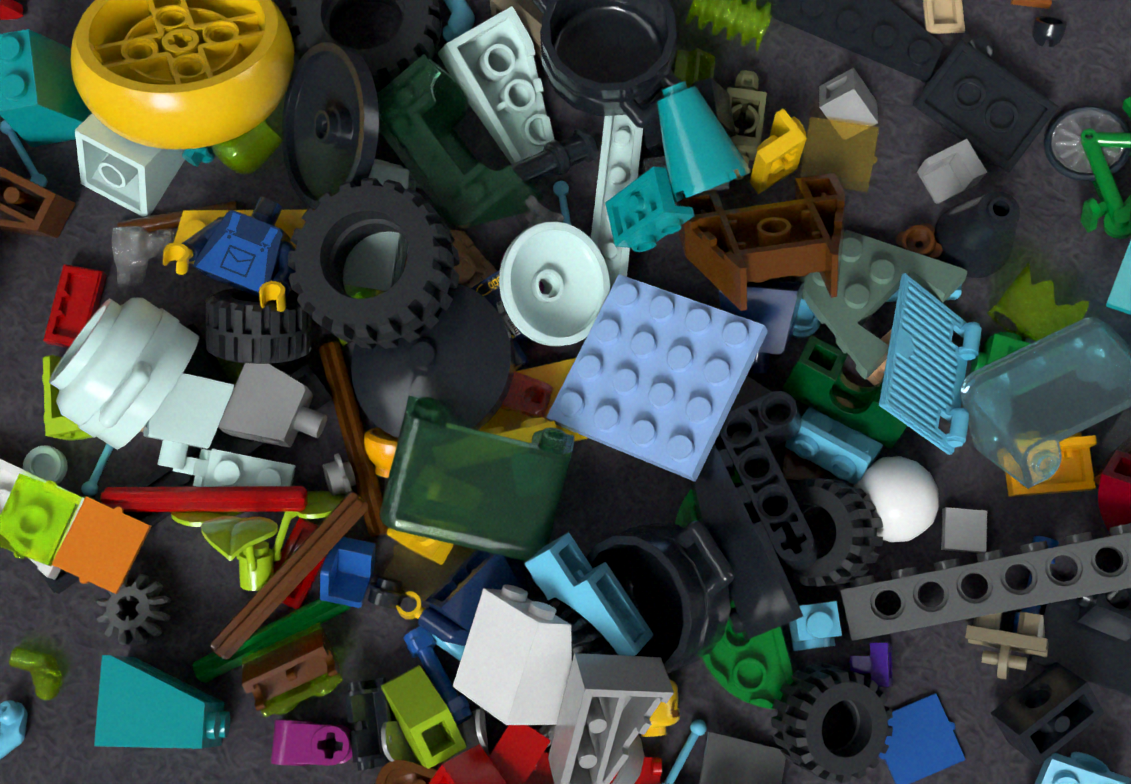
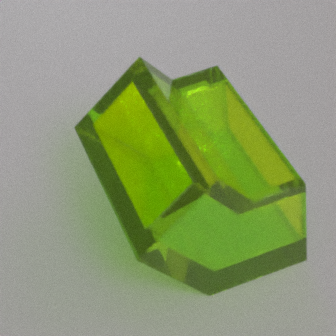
[674,48,716,87]

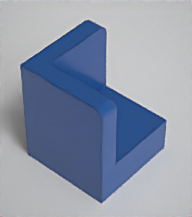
[320,537,376,608]

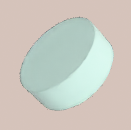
[23,445,68,485]

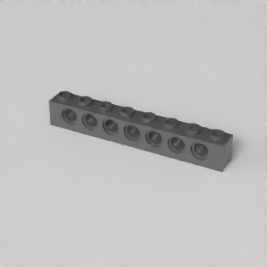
[841,523,1131,641]

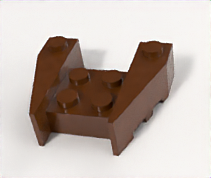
[677,173,845,311]

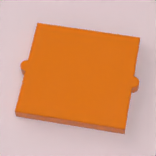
[51,496,151,594]

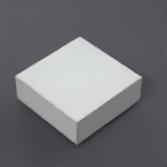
[941,507,987,553]

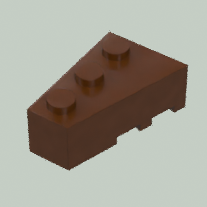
[0,166,76,238]

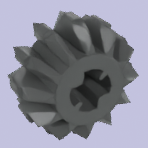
[96,574,171,645]

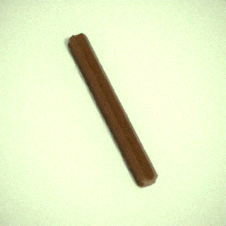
[319,341,390,537]
[210,491,369,660]

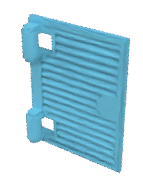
[879,273,982,455]

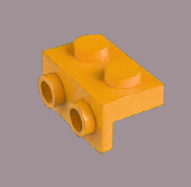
[1002,430,1097,497]

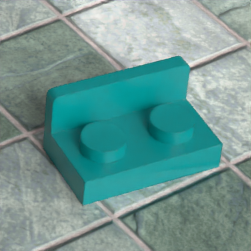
[605,166,694,252]

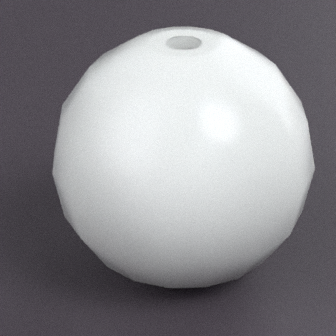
[853,456,939,542]

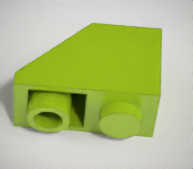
[381,665,467,769]

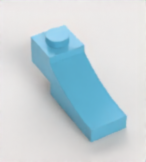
[524,532,654,656]

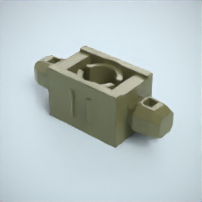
[726,70,767,180]

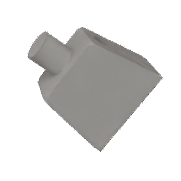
[218,363,327,447]

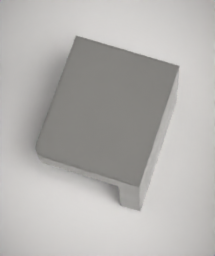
[819,68,878,140]
[917,139,987,204]

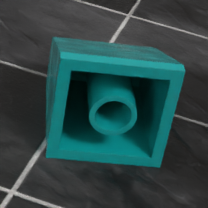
[0,29,92,147]
[94,655,230,749]

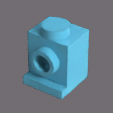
[789,601,842,651]

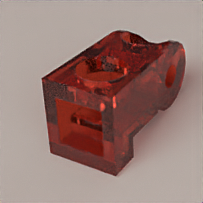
[500,371,554,418]

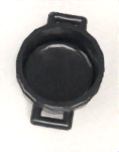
[532,0,681,128]
[586,520,734,673]

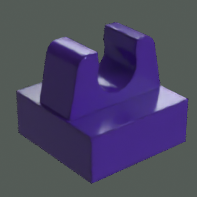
[850,643,893,687]

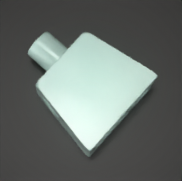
[143,373,234,470]

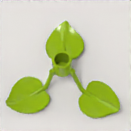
[171,491,345,591]

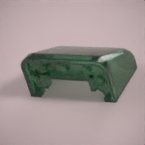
[377,54,545,228]
[379,395,574,561]

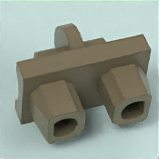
[965,612,1049,680]

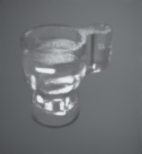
[112,226,175,287]

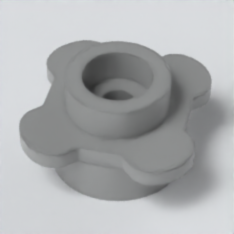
[323,453,356,497]

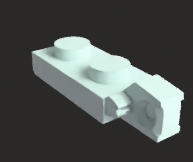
[173,449,296,487]

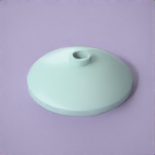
[499,222,610,346]

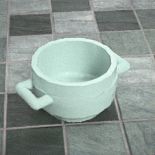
[49,298,199,450]

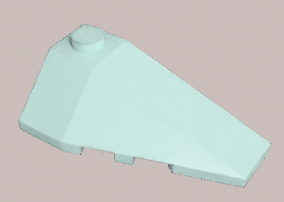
[438,6,554,164]

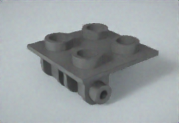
[699,732,786,784]

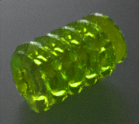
[686,0,772,52]

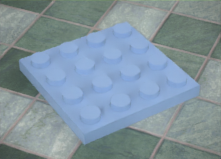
[546,274,768,482]

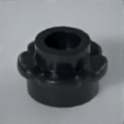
[367,576,408,609]

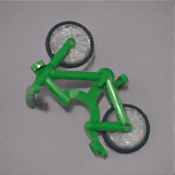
[1044,97,1131,239]

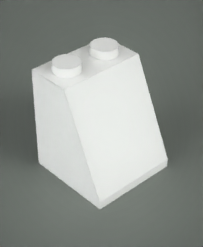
[453,585,572,725]

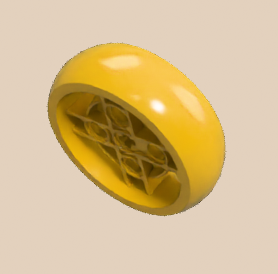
[70,0,294,149]

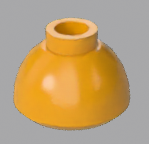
[364,428,421,478]

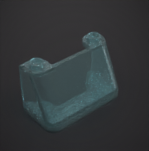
[960,317,1131,489]

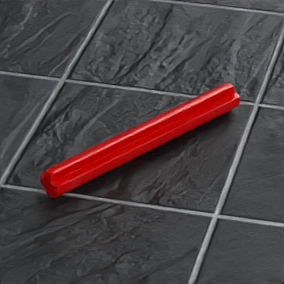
[100,486,308,512]

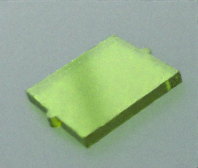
[0,473,83,567]

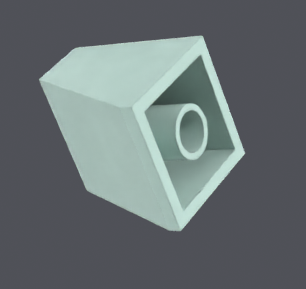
[75,113,185,217]

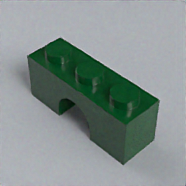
[781,335,907,449]

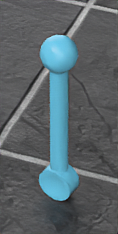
[0,120,47,188]
[553,181,571,225]
[81,443,114,496]
[659,719,707,784]

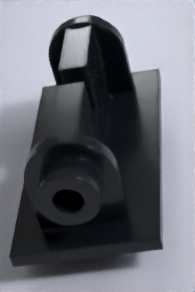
[344,677,391,771]

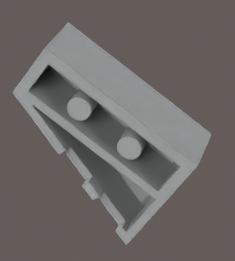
[548,653,674,784]

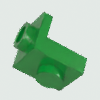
[970,332,1034,392]

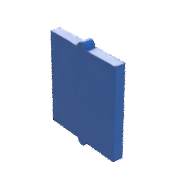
[878,693,966,784]

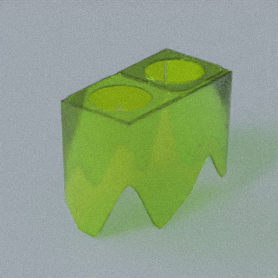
[987,261,1096,363]

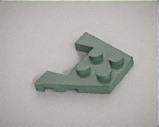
[795,230,968,380]

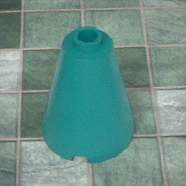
[657,82,751,202]

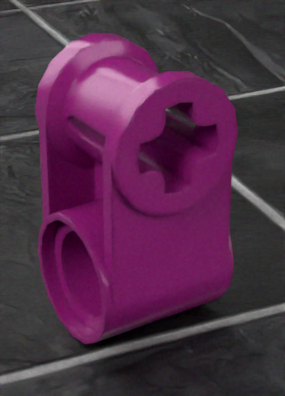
[271,719,353,766]

